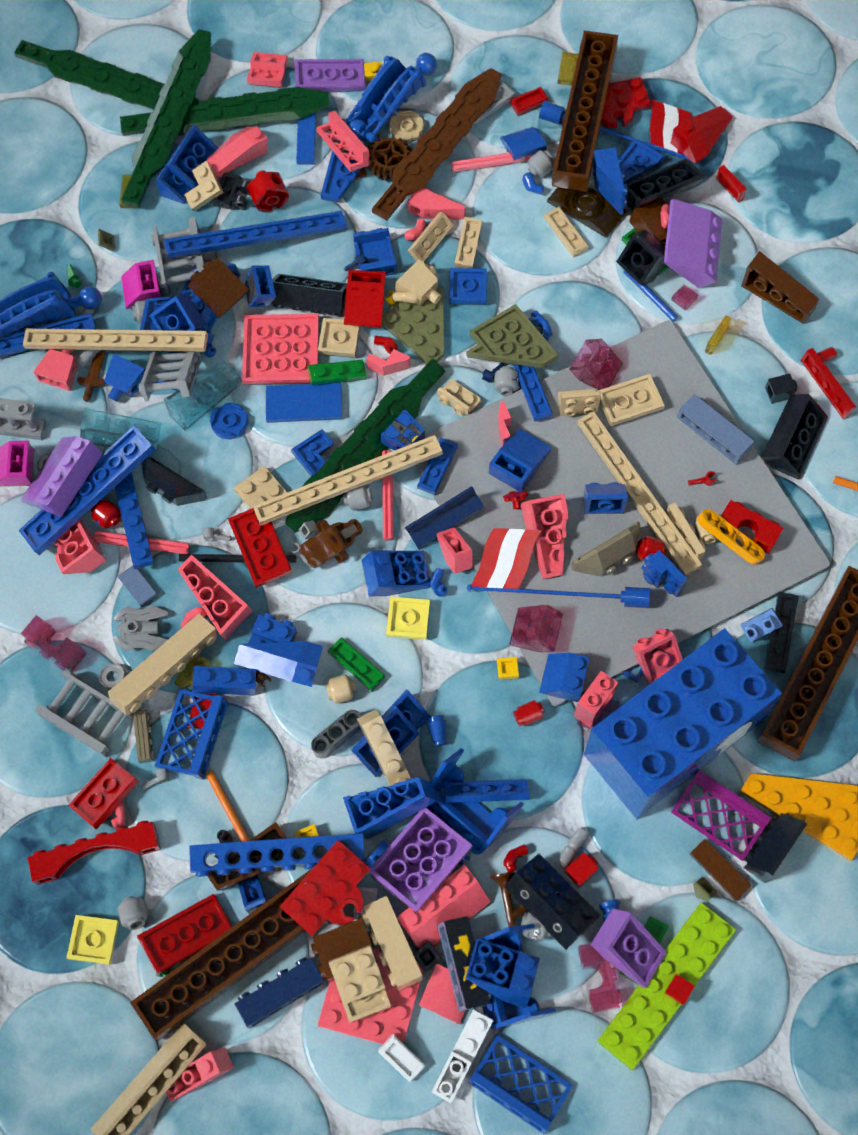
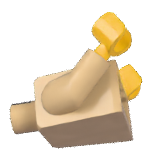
[384,259,441,305]

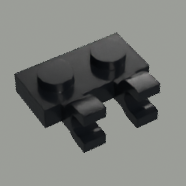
[213,173,250,210]

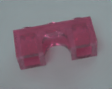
[20,615,86,672]
[578,943,622,1014]

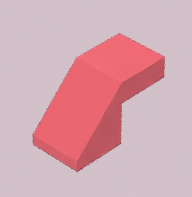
[366,349,411,376]

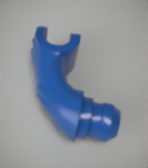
[528,311,553,341]

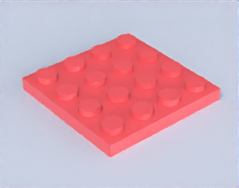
[242,314,319,384]
[317,948,423,1045]

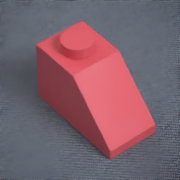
[437,527,472,574]

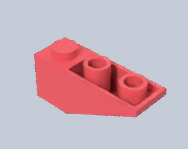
[408,188,466,219]
[166,1047,234,1102]

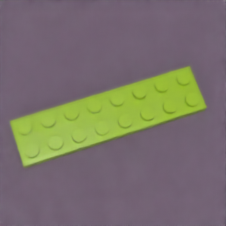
[596,902,736,1071]

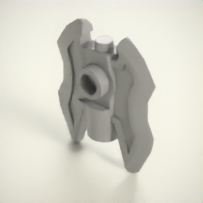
[113,606,169,651]

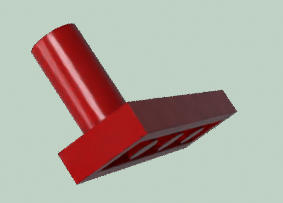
[800,347,856,419]

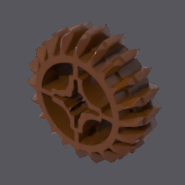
[368,136,412,182]

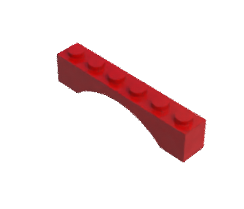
[27,820,161,885]

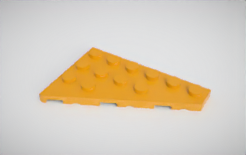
[739,773,858,861]

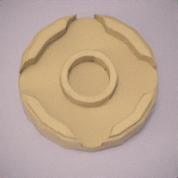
[389,110,424,143]

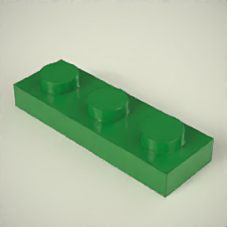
[307,359,367,385]

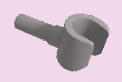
[203,527,231,542]
[289,543,311,567]
[141,768,169,790]

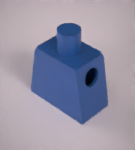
[104,354,146,402]

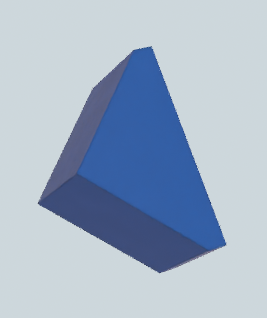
[238,876,267,914]

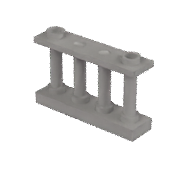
[151,217,205,295]
[139,351,202,402]
[0,398,47,440]
[35,671,134,757]

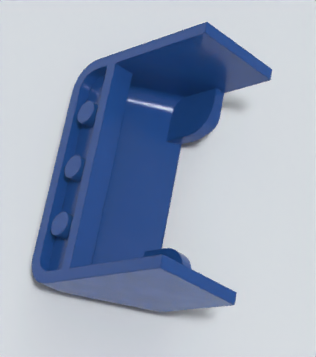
[426,748,524,854]
[474,924,557,1029]

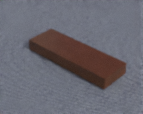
[689,839,752,901]

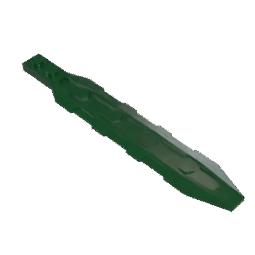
[121,29,211,208]
[14,40,200,111]
[120,87,330,136]
[285,358,446,533]

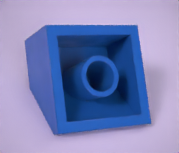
[149,293,207,331]
[584,482,628,514]
[539,653,590,702]

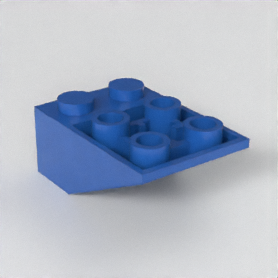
[593,147,628,215]
[489,429,553,492]
[361,550,431,597]
[465,938,540,1008]

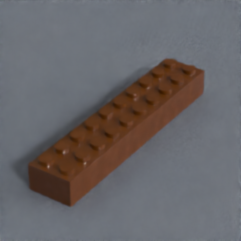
[552,30,619,191]
[757,566,858,762]
[130,869,311,1041]

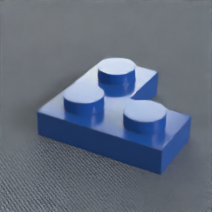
[291,429,334,476]

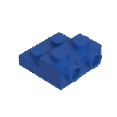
[641,550,687,597]
[248,613,297,643]

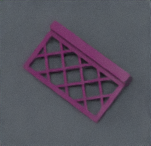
[671,770,771,861]

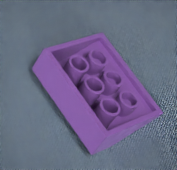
[664,199,723,288]
[20,436,103,517]
[368,808,473,913]

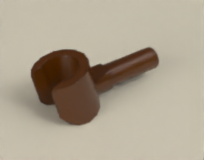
[256,671,271,688]

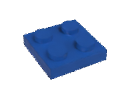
[449,268,487,304]

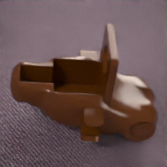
[300,519,363,569]

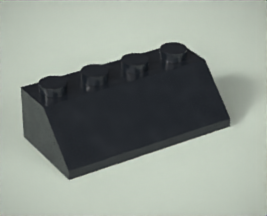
[625,159,705,211]
[270,273,347,316]
[761,394,828,479]

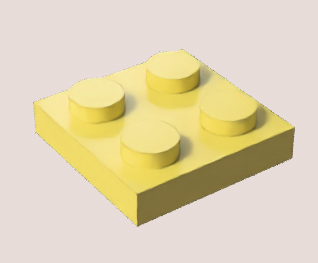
[386,596,430,640]
[67,915,119,965]

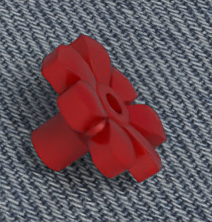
[503,491,528,509]

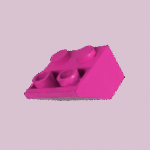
[121,260,162,309]
[0,440,34,486]

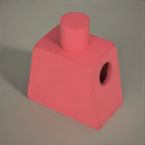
[33,349,78,391]

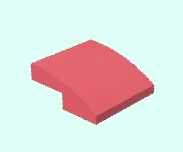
[247,52,288,87]
[419,964,465,1025]

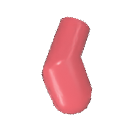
[111,802,126,829]

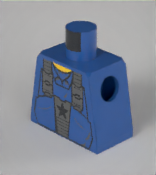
[381,409,425,450]

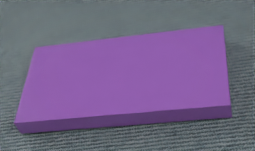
[294,59,366,91]

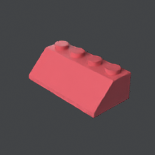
[396,864,491,950]

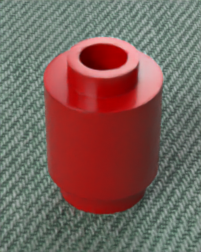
[513,700,545,727]

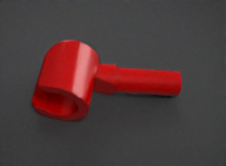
[688,471,717,486]

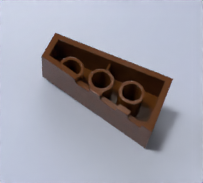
[741,251,819,324]
[207,822,300,891]

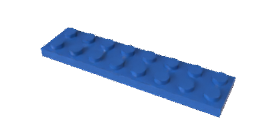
[18,426,156,556]

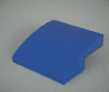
[500,127,547,160]

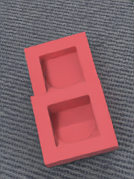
[498,402,511,446]

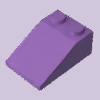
[591,909,667,988]

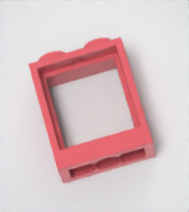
[574,671,619,728]

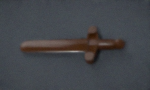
[77,350,106,402]

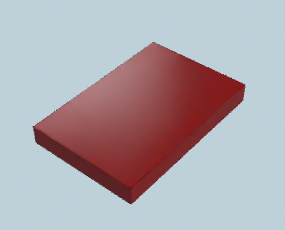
[68,758,139,830]

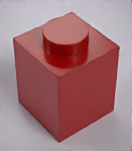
[564,852,599,888]

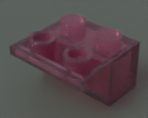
[569,339,623,390]
[509,604,563,653]

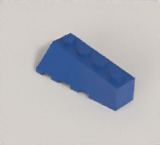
[343,777,437,839]

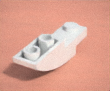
[432,1009,494,1103]

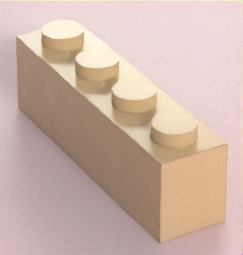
[357,710,411,786]
[361,896,422,991]

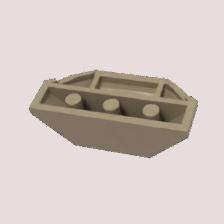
[571,521,641,577]

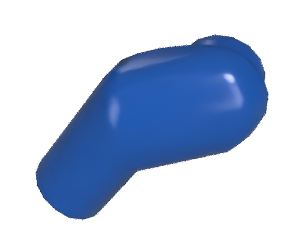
[522,172,544,195]
[203,331,216,357]
[430,568,448,597]

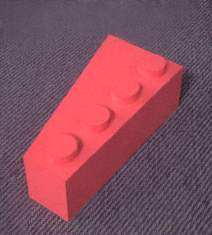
[178,555,253,640]

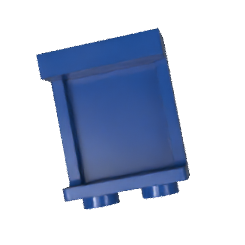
[353,228,397,276]

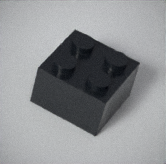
[616,230,665,286]

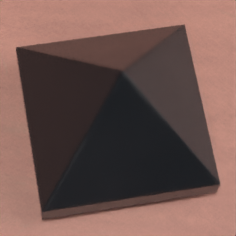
[413,942,442,973]

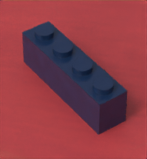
[234,957,326,1029]

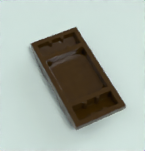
[547,185,627,238]

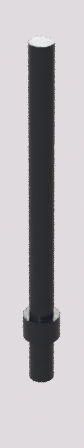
[178,554,297,563]

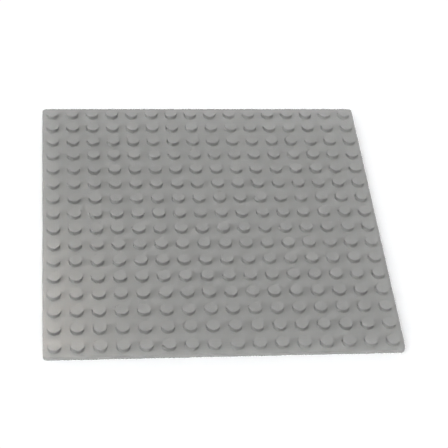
[416,320,830,707]

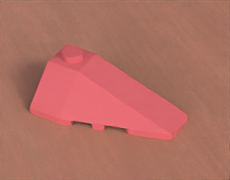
[206,126,268,178]
[521,494,568,579]
[54,518,106,574]

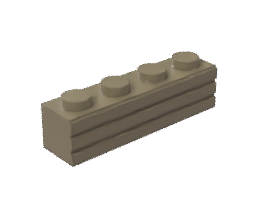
[133,709,155,764]

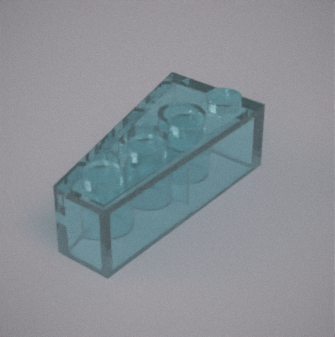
[164,361,242,431]
[80,408,162,451]

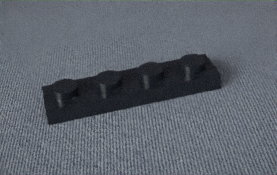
[764,592,799,673]

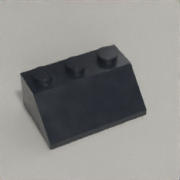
[743,813,807,883]

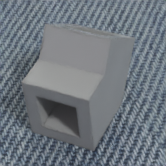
[299,520,319,539]

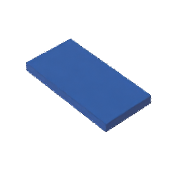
[266,383,342,423]

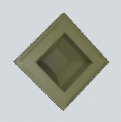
[98,229,115,252]
[693,877,717,901]

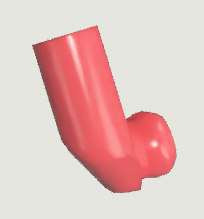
[660,204,670,229]
[404,219,426,241]
[180,607,207,629]

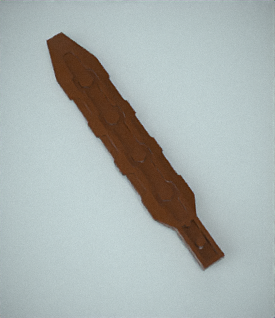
[372,68,502,221]

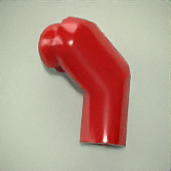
[374,336,398,354]
[503,844,529,872]

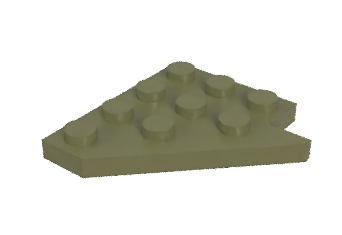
[381,286,444,364]
[466,304,559,368]

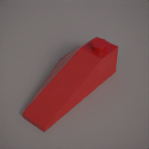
[671,106,733,164]

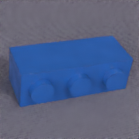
[192,666,256,696]

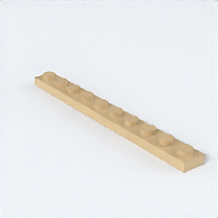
[23,329,208,352]
[577,411,702,576]
[253,435,443,526]

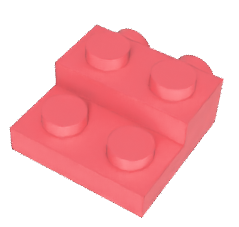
[632,628,683,685]

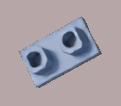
[740,607,783,643]

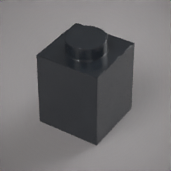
[765,373,797,404]

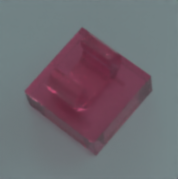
[671,285,698,311]

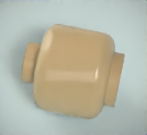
[326,675,357,704]

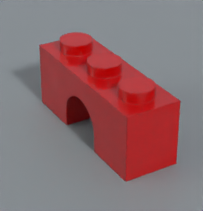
[720,500,783,554]

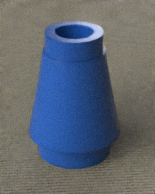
[426,715,446,746]

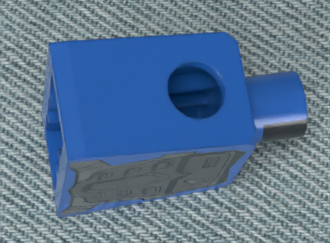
[245,265,276,308]

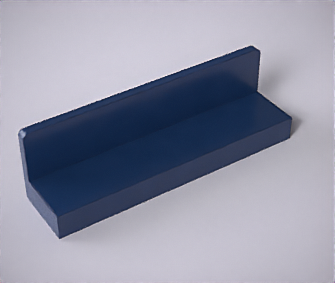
[405,486,485,550]

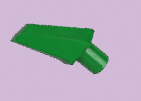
[67,264,81,288]

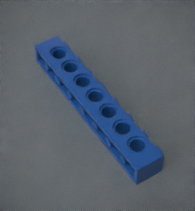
[189,833,365,877]

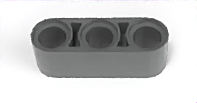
[311,709,361,759]

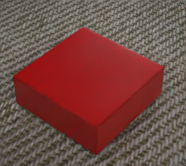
[664,974,695,1006]

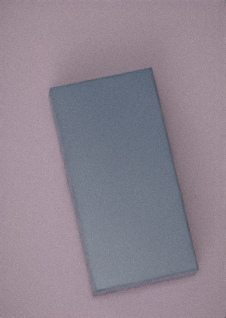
[117,565,158,607]

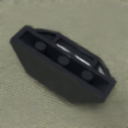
[141,456,207,506]

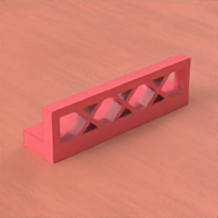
[316,111,369,172]

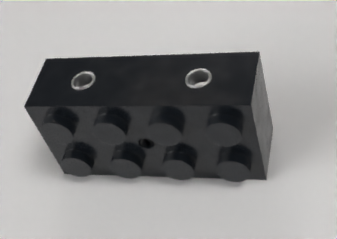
[504,853,601,950]

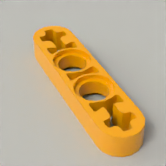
[697,509,765,565]

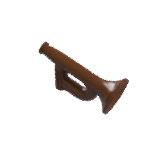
[490,871,528,927]

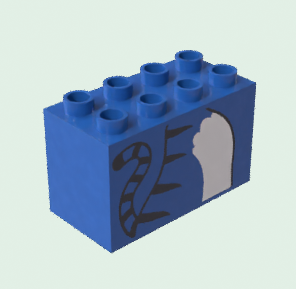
[584,628,782,820]

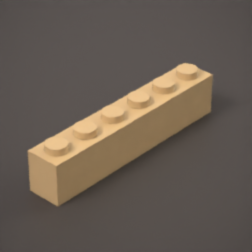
[108,614,217,716]
[91,1022,207,1135]

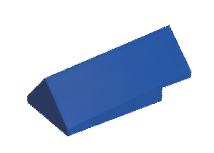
[156,124,218,204]
[351,689,431,777]

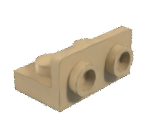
[437,378,481,416]

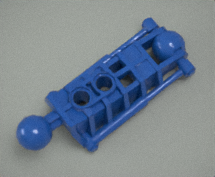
[342,53,437,143]
[0,272,102,336]

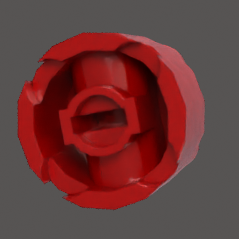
[247,170,289,212]

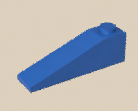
[234,640,323,687]

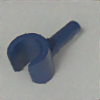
[344,255,369,271]
[482,362,505,383]

